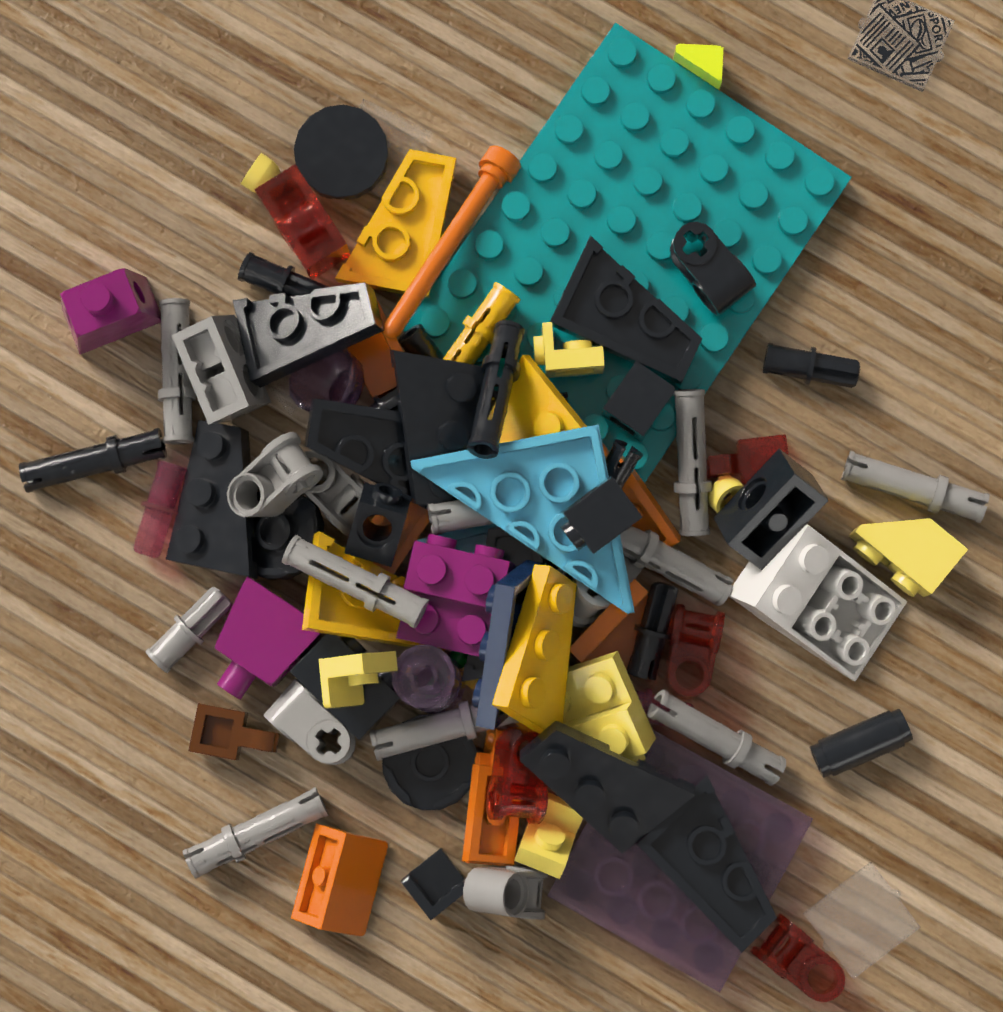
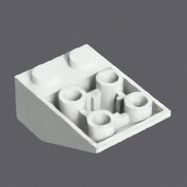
[729,524,907,681]

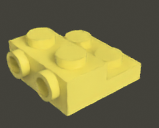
[563,651,656,762]

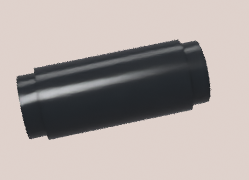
[809,709,913,778]

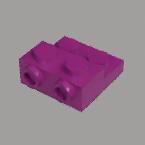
[396,534,515,657]

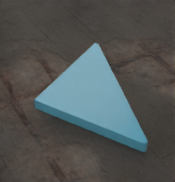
[410,424,635,614]

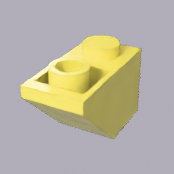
[849,518,968,597]

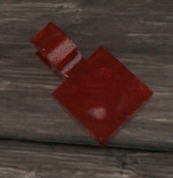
[706,434,789,485]

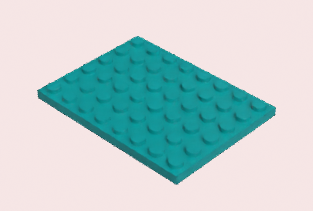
[403,22,852,483]

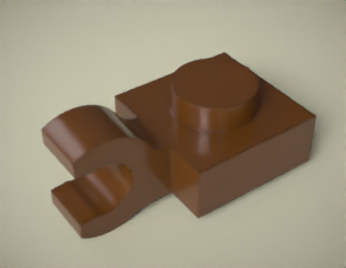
[188,703,280,761]

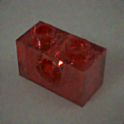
[254,164,350,280]

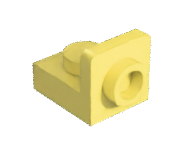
[533,322,605,378]
[319,651,398,709]
[514,791,583,879]

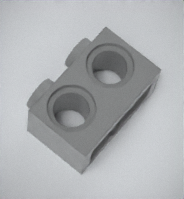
[171,315,272,425]

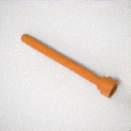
[383,145,521,339]

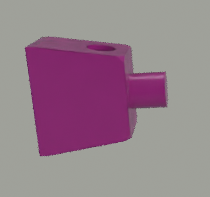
[60,268,161,355]
[215,576,325,700]

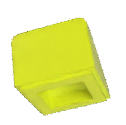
[673,44,724,90]

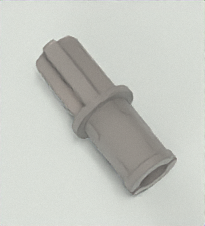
[145,587,232,673]

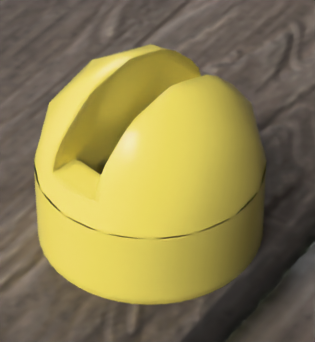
[241,153,281,195]
[708,475,744,513]

